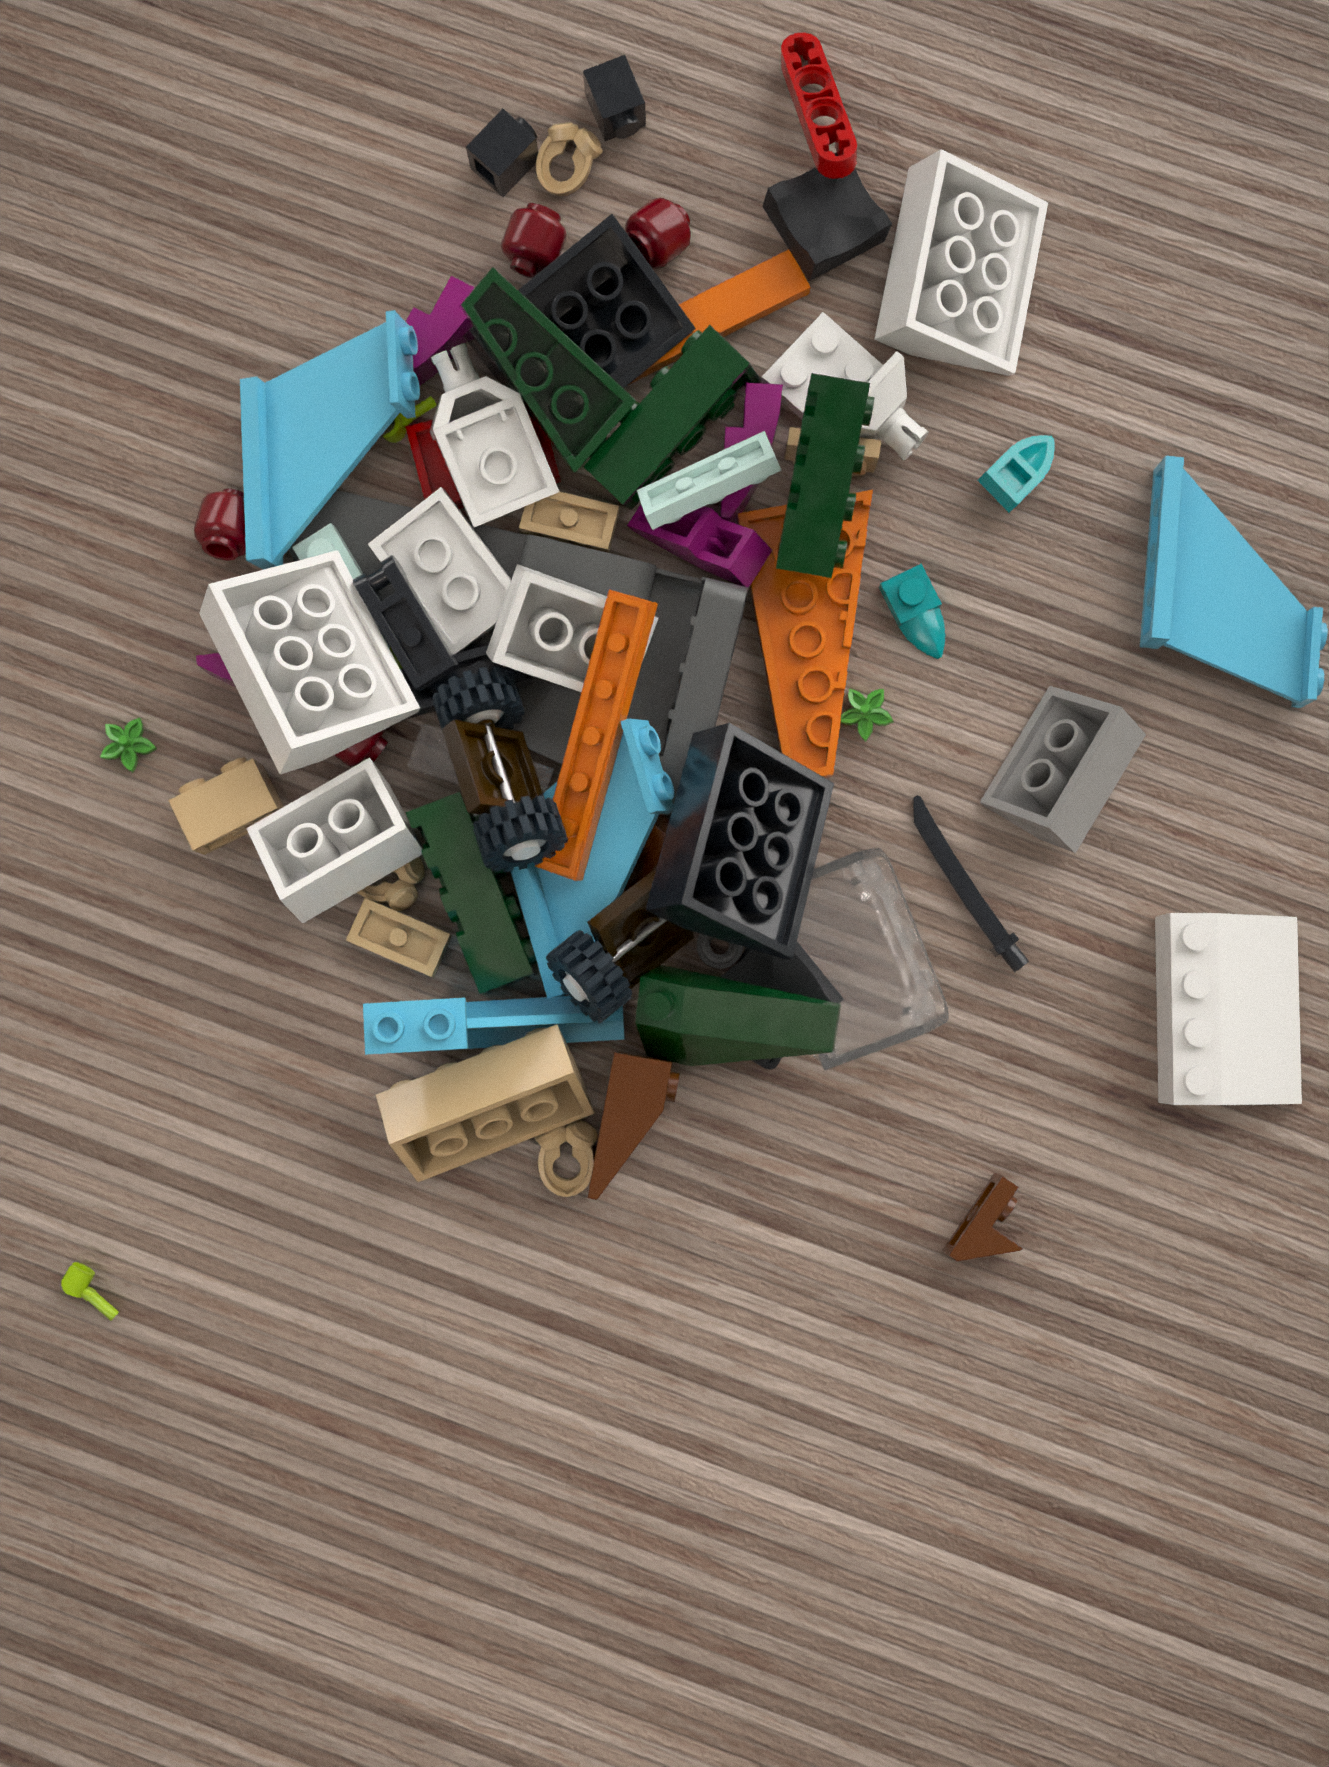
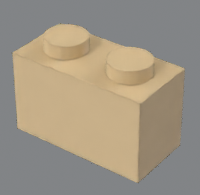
[168,757,284,855]

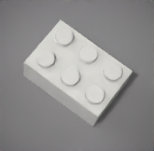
[486,564,658,692]
[246,758,423,923]

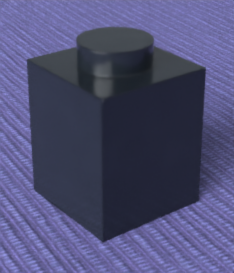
[583,55,646,141]
[466,108,538,197]

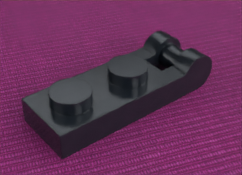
[353,555,459,691]

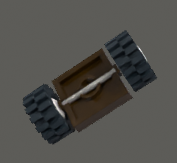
[433,667,568,872]
[546,867,694,1023]

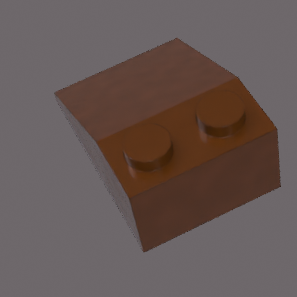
[587,1052,680,1200]

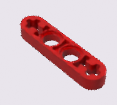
[781,32,857,179]

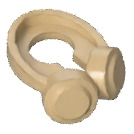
[536,122,603,196]
[357,857,425,911]
[535,1120,598,1197]

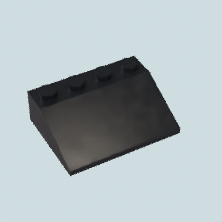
[463,214,696,430]
[646,723,834,960]

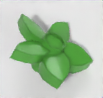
[840,689,894,742]
[100,718,157,773]

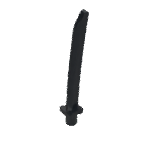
[913,795,1029,973]

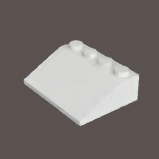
[874,149,1048,376]
[199,550,420,774]
[1155,913,1302,1105]

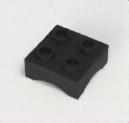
[762,152,892,281]
[720,942,844,1063]

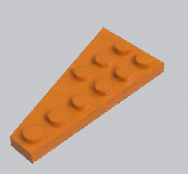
[737,490,873,778]

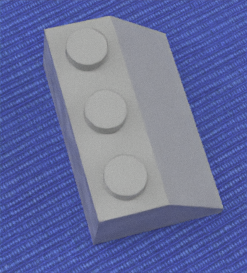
[980,686,1146,853]

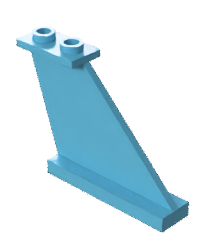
[240,310,420,570]
[1140,456,1328,708]
[511,718,674,999]
[363,996,625,1055]

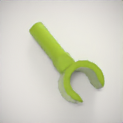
[383,396,437,443]
[61,1262,119,1321]

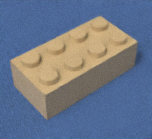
[376,1024,595,1182]

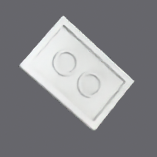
[368,487,511,655]

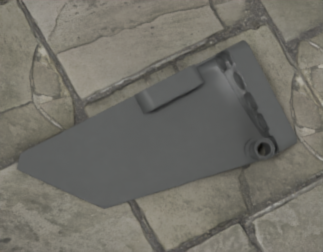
[289,490,748,805]

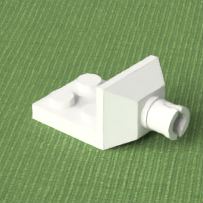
[761,312,929,460]
[430,343,559,528]

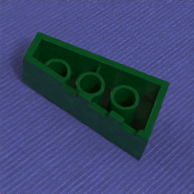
[459,267,636,473]
[583,325,761,510]
[776,373,875,578]
[406,792,537,995]

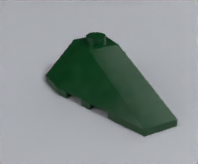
[635,965,841,1066]

